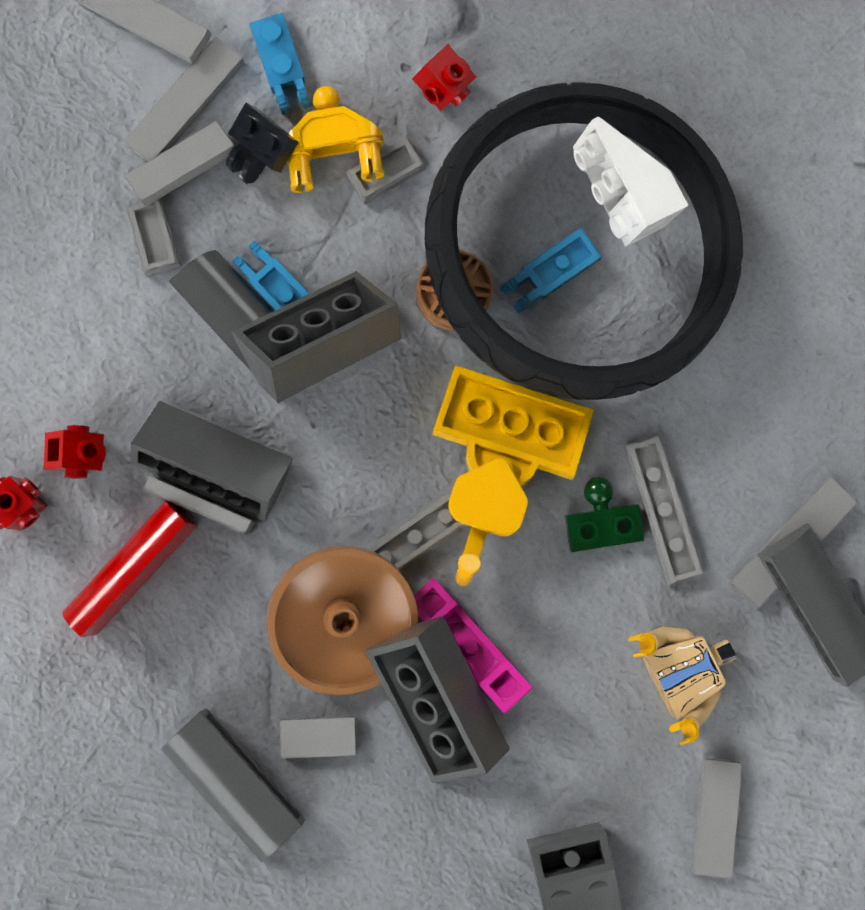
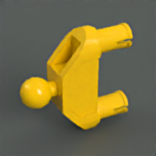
[287,86,384,193]

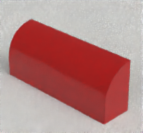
[62,500,197,637]

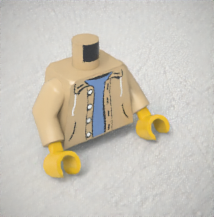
[628,626,737,746]

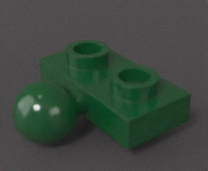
[564,477,644,552]

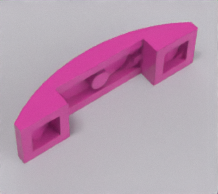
[414,577,533,714]

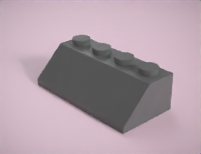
[232,271,402,403]
[365,616,510,783]

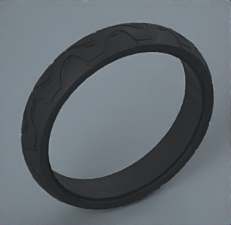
[425,82,743,400]

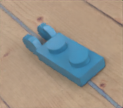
[249,13,311,115]
[500,228,602,313]
[232,241,309,311]

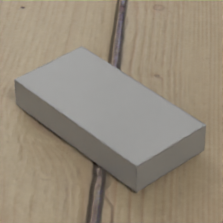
[346,136,425,205]
[126,198,181,276]
[280,716,357,759]

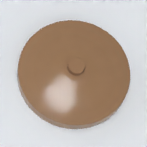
[267,546,418,695]

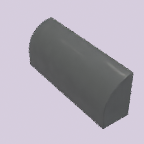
[169,250,273,372]
[131,401,293,522]
[757,523,865,686]
[161,708,306,862]

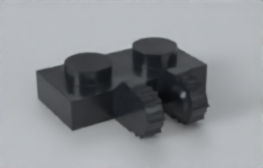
[225,102,299,184]

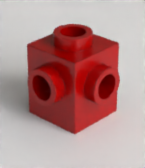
[412,44,477,112]
[43,425,106,479]
[0,476,48,531]

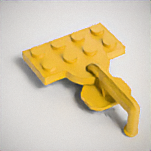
[432,365,594,586]

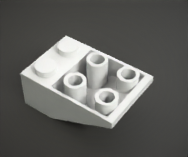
[573,117,689,247]

